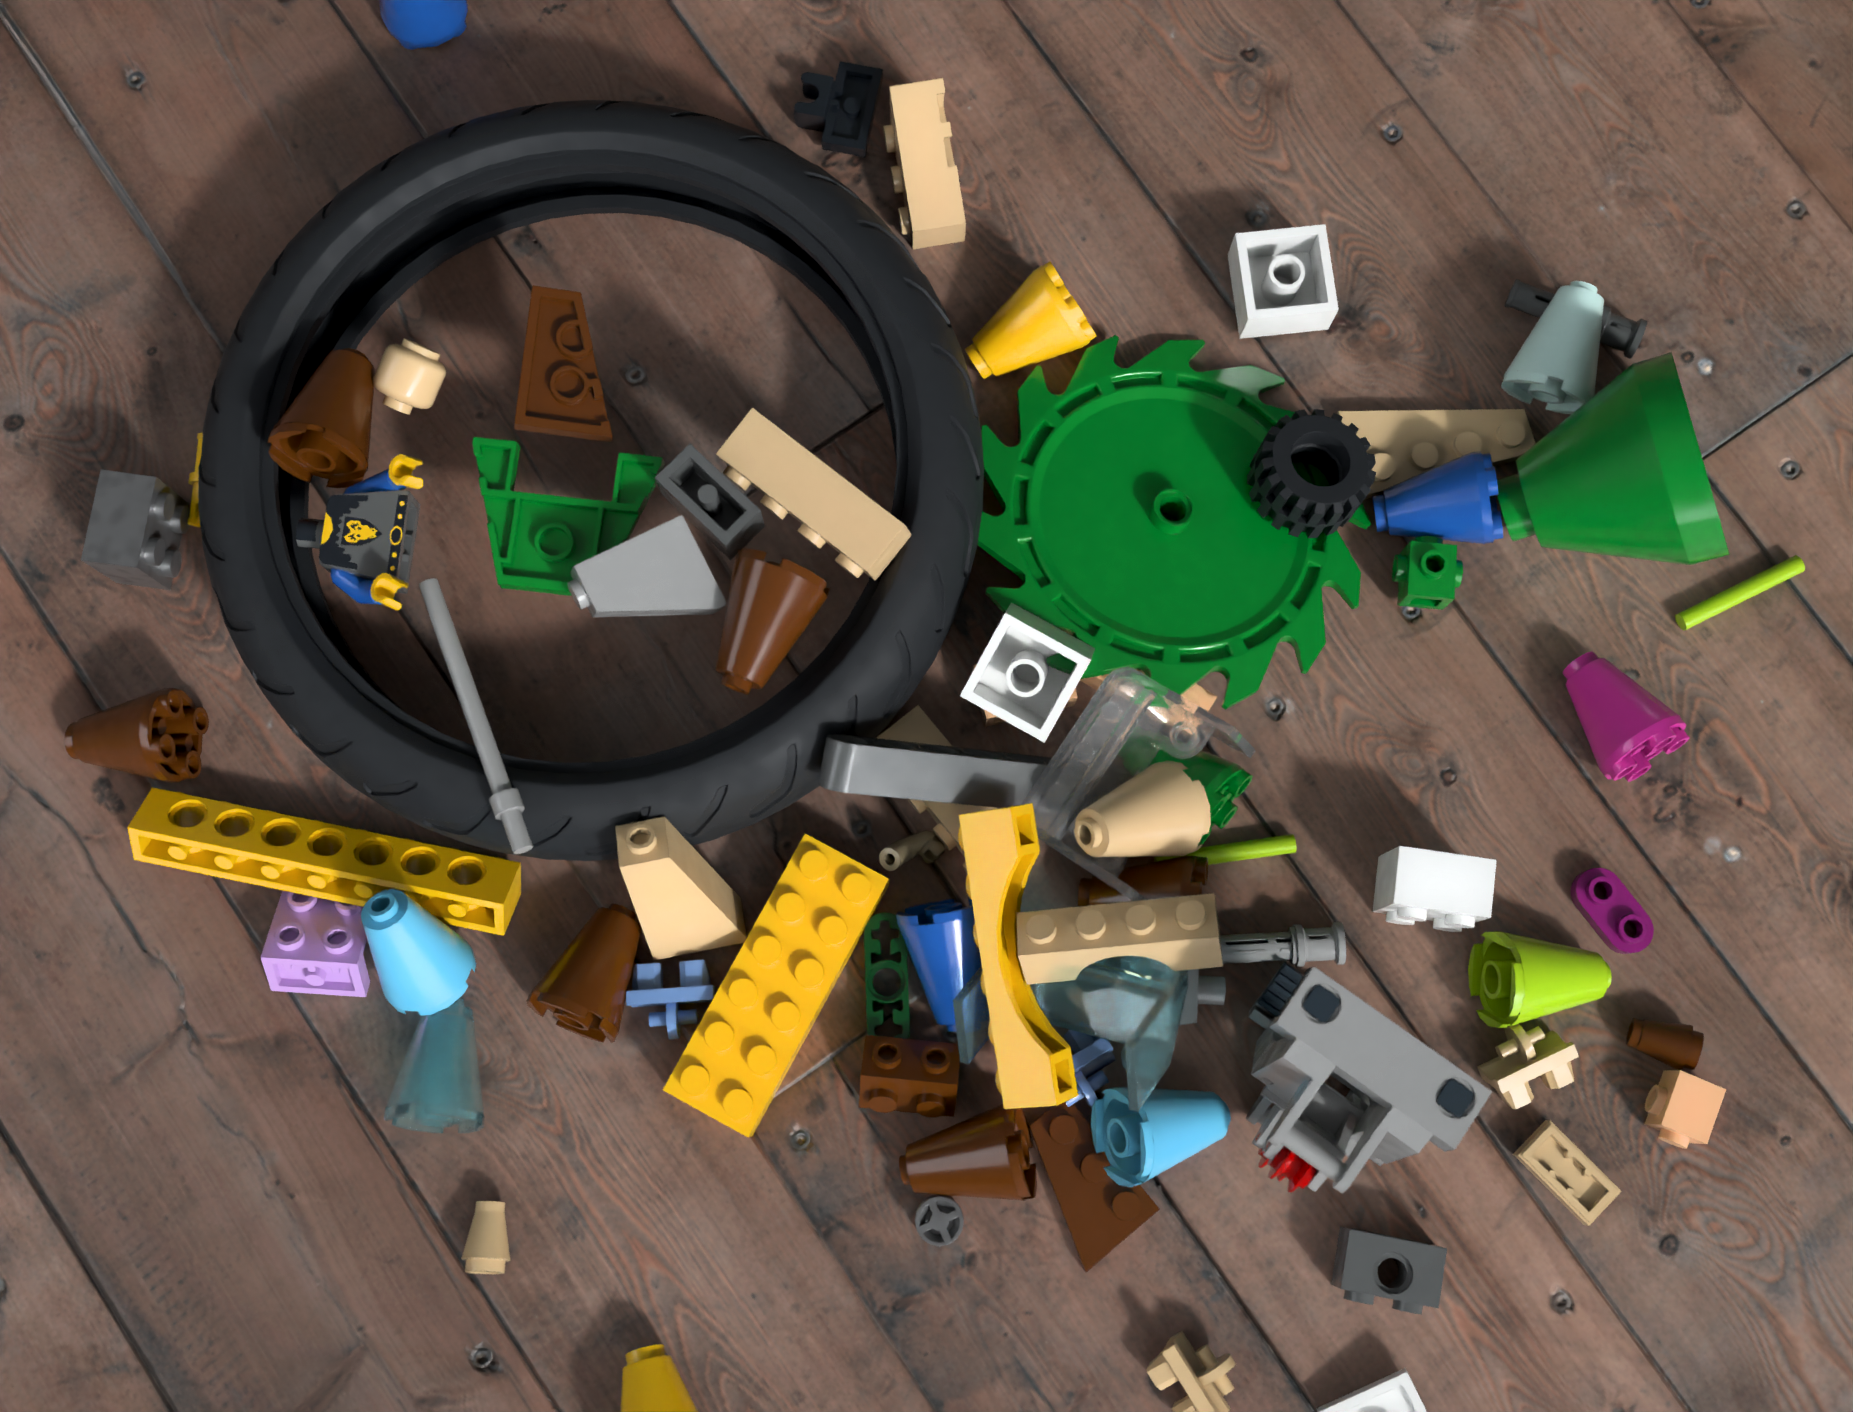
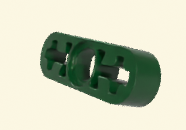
[864,912,910,1039]

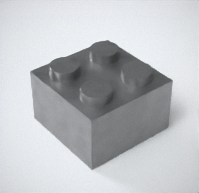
[81,469,190,590]

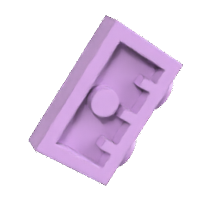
[260,890,370,997]

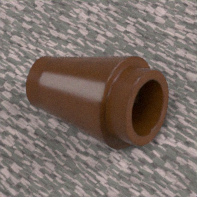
[1626,1018,1704,1070]

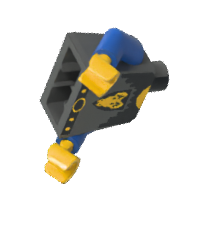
[296,454,423,611]

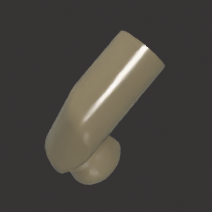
[879,830,945,871]

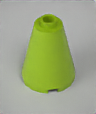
[1468,931,1612,1028]

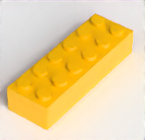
[663,834,890,1137]

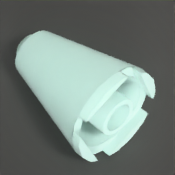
[1501,281,1604,414]

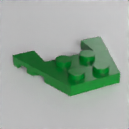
[472,437,665,596]

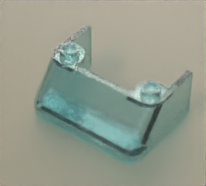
[953,956,1189,1112]

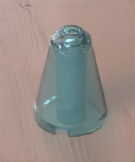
[384,998,485,1133]

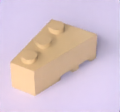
[883,78,966,249]

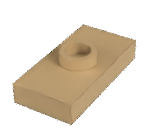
[1513,1120,1621,1226]

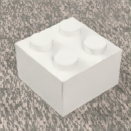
[1228,224,1339,339]
[960,603,1095,743]
[1372,846,1497,932]

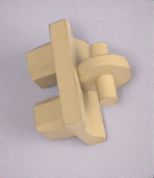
[1477,1023,1579,1109]
[1146,1331,1235,1412]

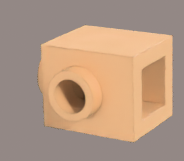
[1645,1070,1726,1149]

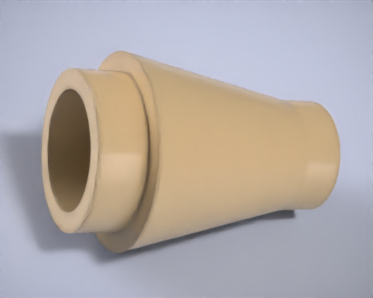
[461,1201,511,1274]

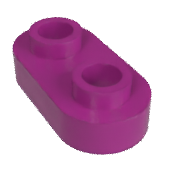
[1570,868,1654,954]

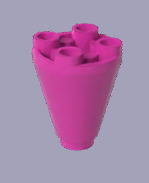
[1563,651,1690,782]

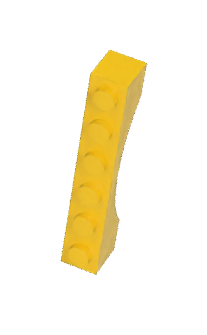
[958,803,1078,1109]

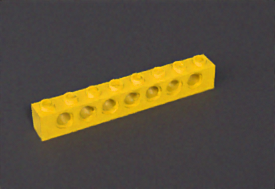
[127,787,521,936]

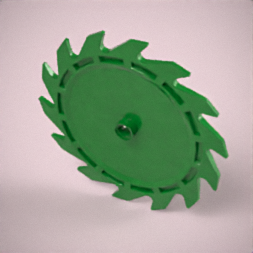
[977,335,1371,710]

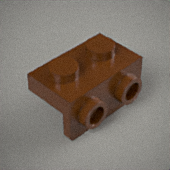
[859,1035,961,1118]

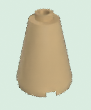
[1074,760,1211,857]

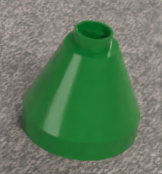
[1497,352,1730,565]

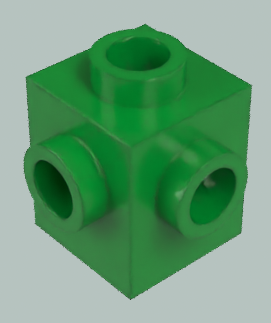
[1392,536,1463,610]

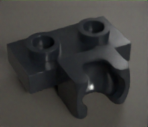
[794,61,883,157]

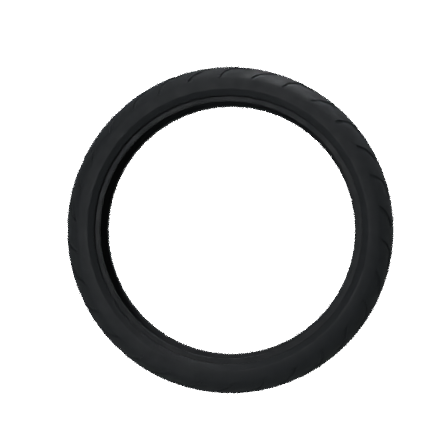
[198,100,984,861]

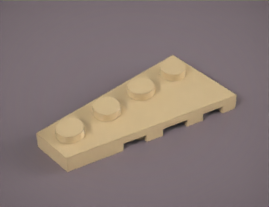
[1337,409,1536,500]

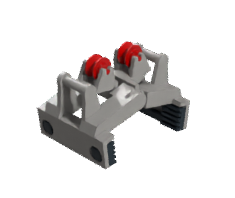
[1246,961,1492,1193]

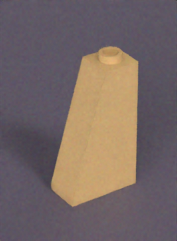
[615,817,747,960]

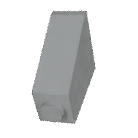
[567,515,727,617]

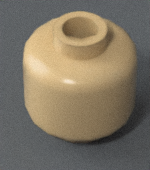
[373,338,446,415]

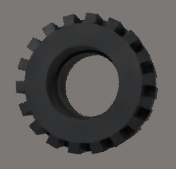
[1247,409,1376,538]

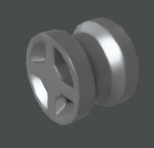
[915,1195,964,1246]

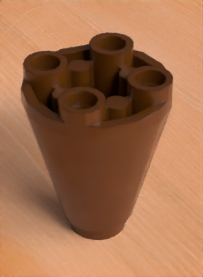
[64,688,209,782]
[1078,856,1208,907]

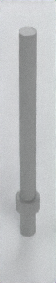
[419,578,533,854]

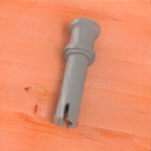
[1220,922,1346,967]

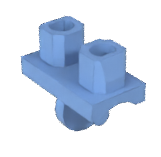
[626,960,717,1040]
[1064,1022,1116,1109]

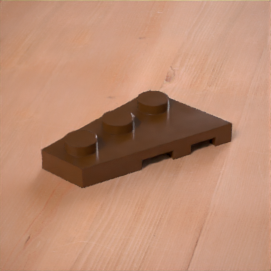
[514,285,613,442]
[1029,1102,1160,1273]

